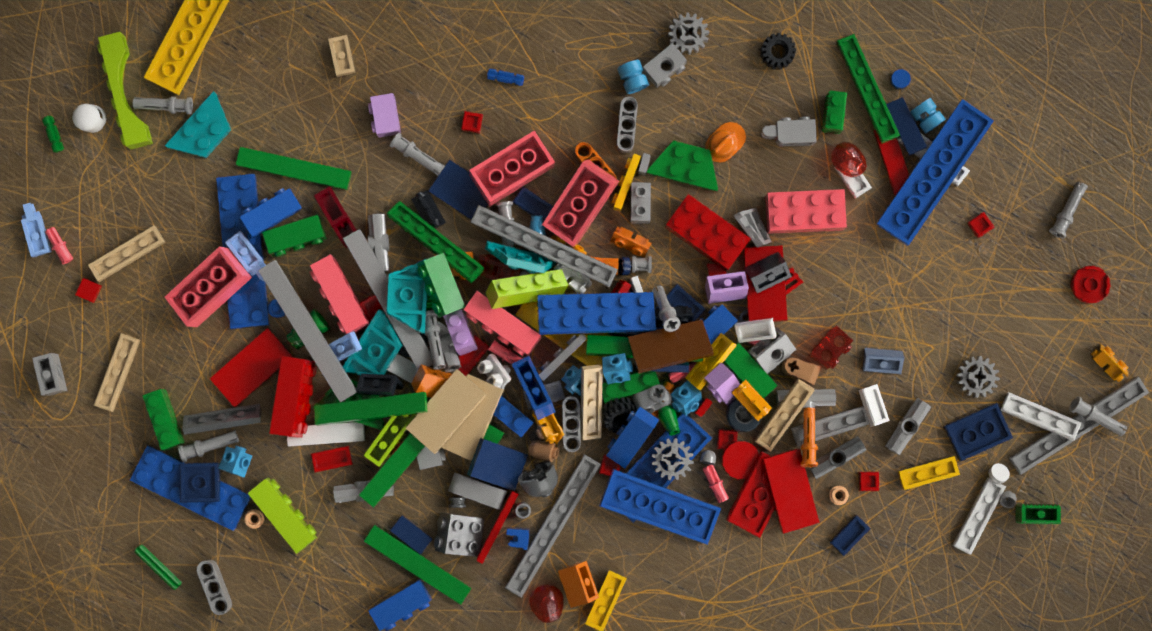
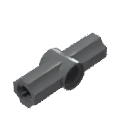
[809,436,866,479]

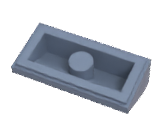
[863,348,904,374]

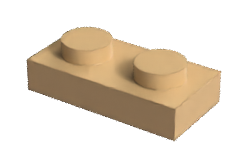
[328,35,356,77]

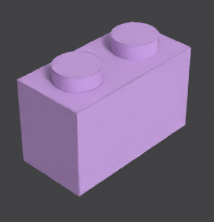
[368,93,401,138]
[705,271,749,304]
[443,309,478,356]
[704,362,740,406]

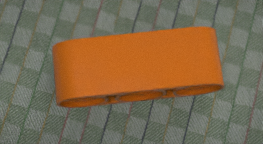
[575,142,617,179]

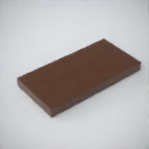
[628,320,714,374]

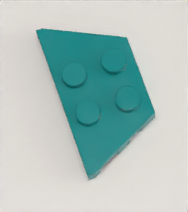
[165,91,231,158]
[485,241,556,274]
[386,259,427,334]
[343,309,403,375]

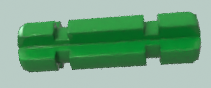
[42,116,64,153]

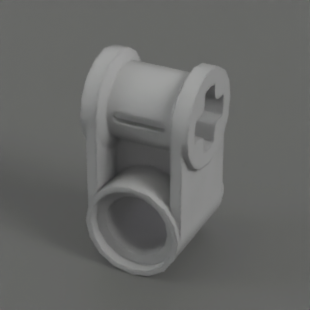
[632,384,672,414]

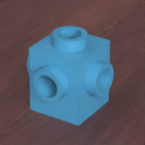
[602,353,633,384]
[561,365,582,396]
[671,381,703,416]
[218,446,252,477]

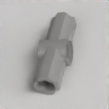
[368,214,389,272]
[776,389,836,408]
[885,398,931,455]
[333,480,394,503]

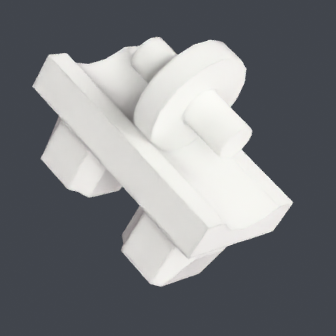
[477,354,511,389]

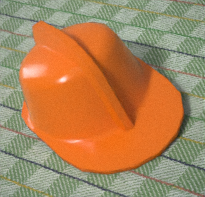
[705,122,746,163]

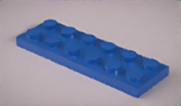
[537,292,656,335]
[626,413,712,523]
[130,445,251,531]
[599,469,721,545]

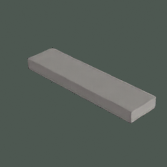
[791,406,870,447]

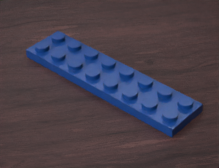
[876,99,994,246]
[216,174,270,329]

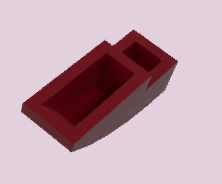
[314,186,357,248]

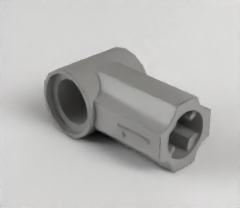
[439,333,461,373]

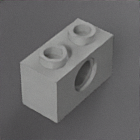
[643,43,687,88]
[630,182,651,224]
[747,327,796,374]
[32,353,67,396]

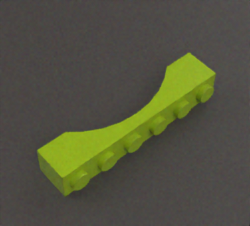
[97,32,153,150]

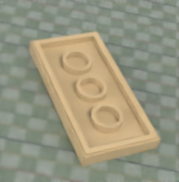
[406,369,486,454]
[441,374,504,461]

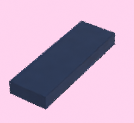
[886,97,927,156]

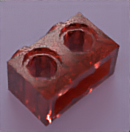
[477,254,522,280]
[808,325,854,370]

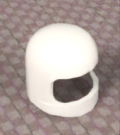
[72,104,107,133]

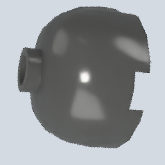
[518,461,558,498]

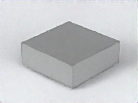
[638,153,651,176]

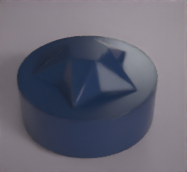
[618,257,632,276]

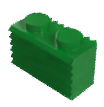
[821,90,847,134]
[1015,503,1061,524]

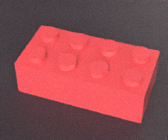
[469,131,555,207]
[542,160,619,247]
[765,189,847,234]
[165,246,252,327]
[310,254,370,334]
[464,291,542,357]

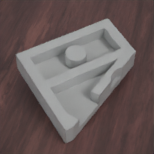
[734,208,772,248]

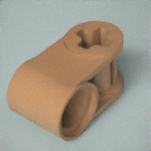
[781,358,821,386]

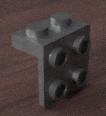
[434,512,484,557]

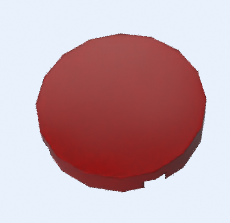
[1071,266,1111,304]
[721,441,759,479]

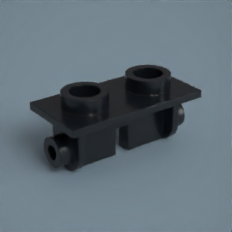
[411,190,446,229]
[655,306,693,328]

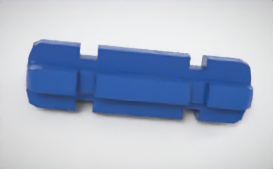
[487,68,524,86]

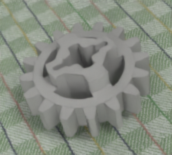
[668,13,709,55]
[956,356,1000,398]
[651,438,694,480]

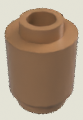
[529,440,559,462]

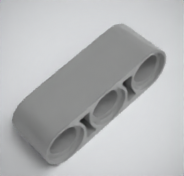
[617,97,638,154]
[562,396,581,452]
[448,472,507,510]
[197,560,232,615]

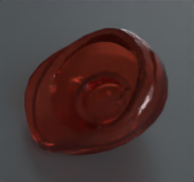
[831,142,867,177]
[529,584,564,623]

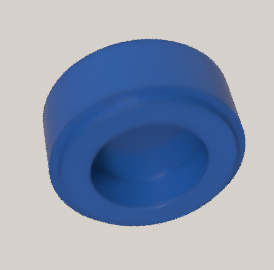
[890,69,911,89]
[268,299,285,318]

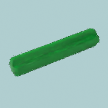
[134,545,182,590]

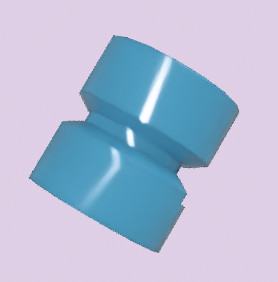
[617,60,649,94]
[910,98,946,134]

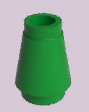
[658,406,680,436]

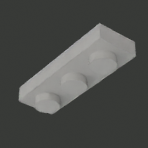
[539,333,587,381]

